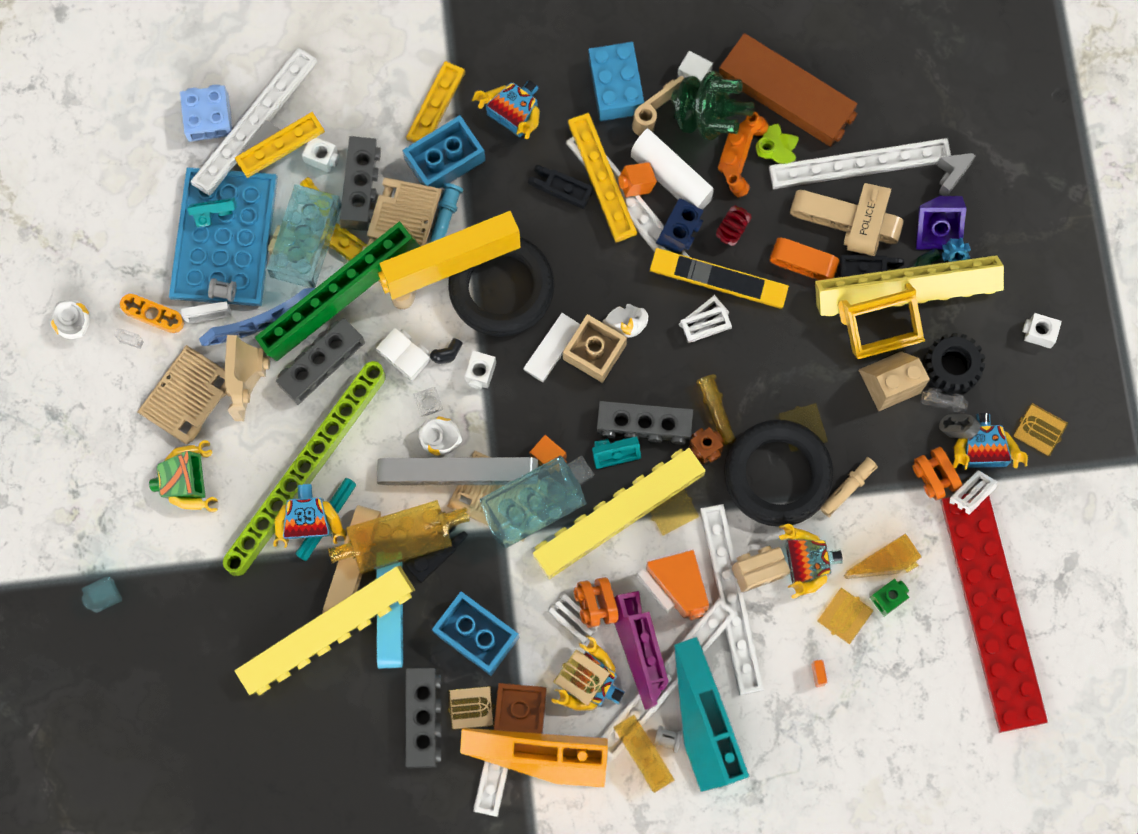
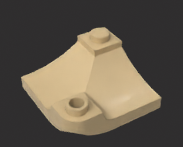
[225,335,270,421]

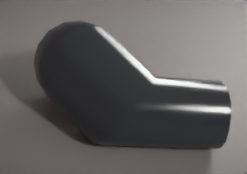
[430,338,463,364]

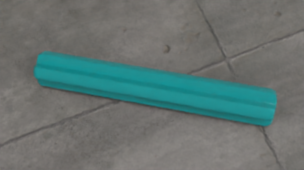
[296,478,356,561]

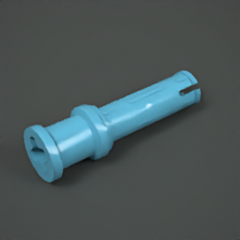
[429,183,463,243]

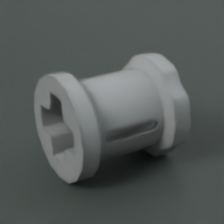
[208,278,236,302]
[654,725,682,753]

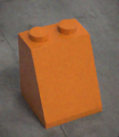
[646,550,709,620]

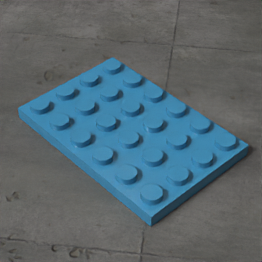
[169,167,278,306]

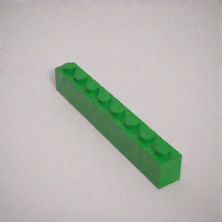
[255,221,421,361]

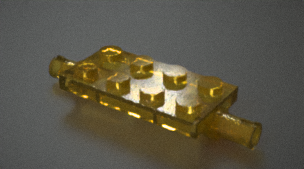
[328,500,470,574]

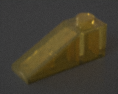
[844,533,922,579]
[613,714,675,793]

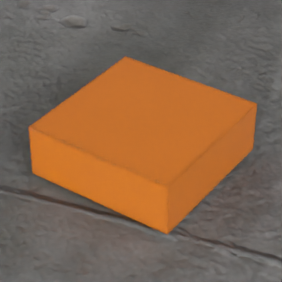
[811,660,828,687]

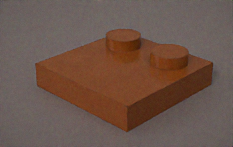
[494,683,547,734]

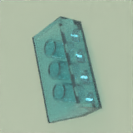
[479,456,586,548]

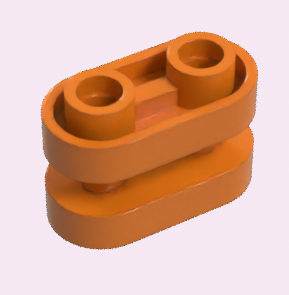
[912,446,962,501]
[574,577,618,628]

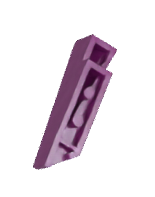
[614,591,669,710]

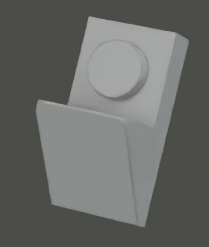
[937,153,975,196]

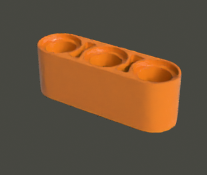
[769,238,840,280]

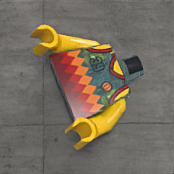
[779,524,843,599]

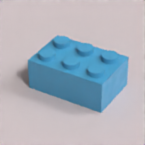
[589,42,644,121]
[402,115,486,189]
[432,592,520,676]

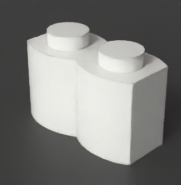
[376,328,430,381]

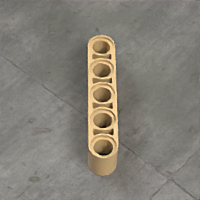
[790,190,904,244]
[322,505,381,614]

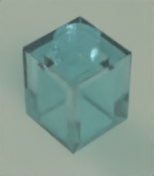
[81,576,123,613]

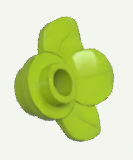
[756,124,799,164]

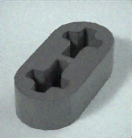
[939,413,980,439]

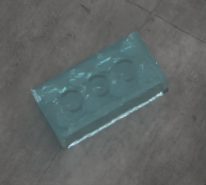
[267,184,341,288]

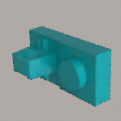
[188,198,237,227]
[592,436,641,469]

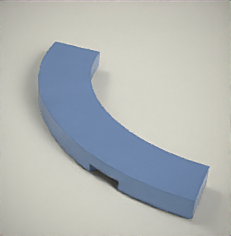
[199,288,315,346]

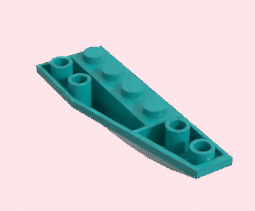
[674,637,750,792]

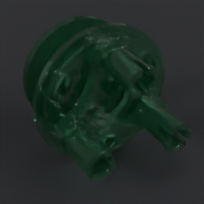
[670,71,754,140]

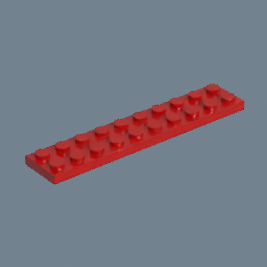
[940,491,1048,733]

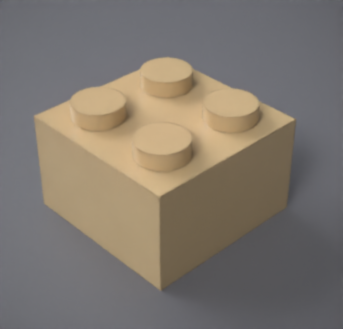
[563,314,627,383]

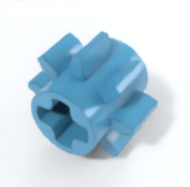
[942,238,971,262]

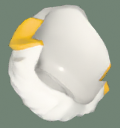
[50,300,90,339]
[602,304,648,338]
[418,416,462,456]

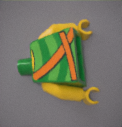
[149,440,218,513]

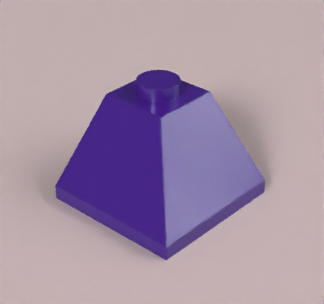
[916,196,966,249]

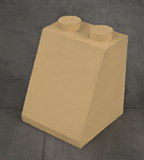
[859,351,930,411]

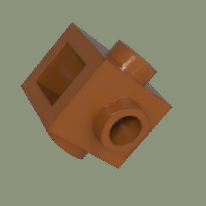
[689,427,724,465]

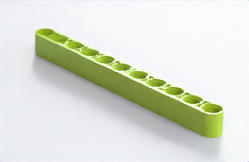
[223,361,386,576]

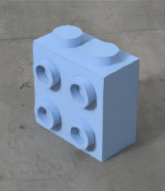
[180,84,233,142]

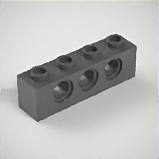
[340,136,381,231]
[276,318,365,405]
[597,401,693,445]
[406,668,442,768]

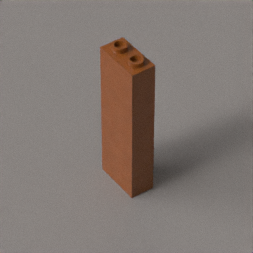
[718,33,858,147]

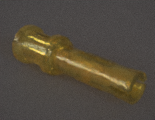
[696,374,736,446]

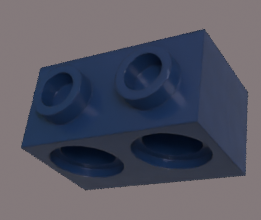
[656,198,704,255]

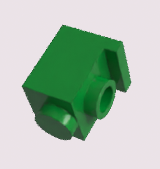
[870,578,910,617]

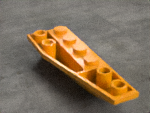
[460,728,608,787]

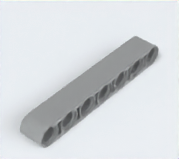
[377,457,538,485]

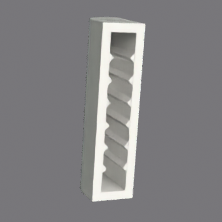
[631,128,713,210]

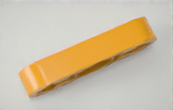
[120,294,184,333]

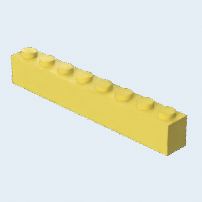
[815,255,1004,316]
[533,448,706,580]
[235,566,415,696]

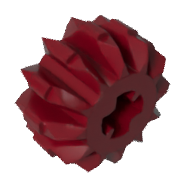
[716,205,751,246]

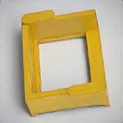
[838,283,925,359]

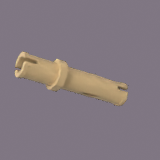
[820,457,878,518]

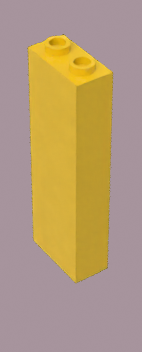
[378,211,520,300]

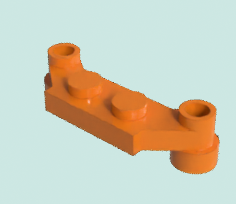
[717,112,768,197]

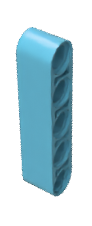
[376,552,403,669]

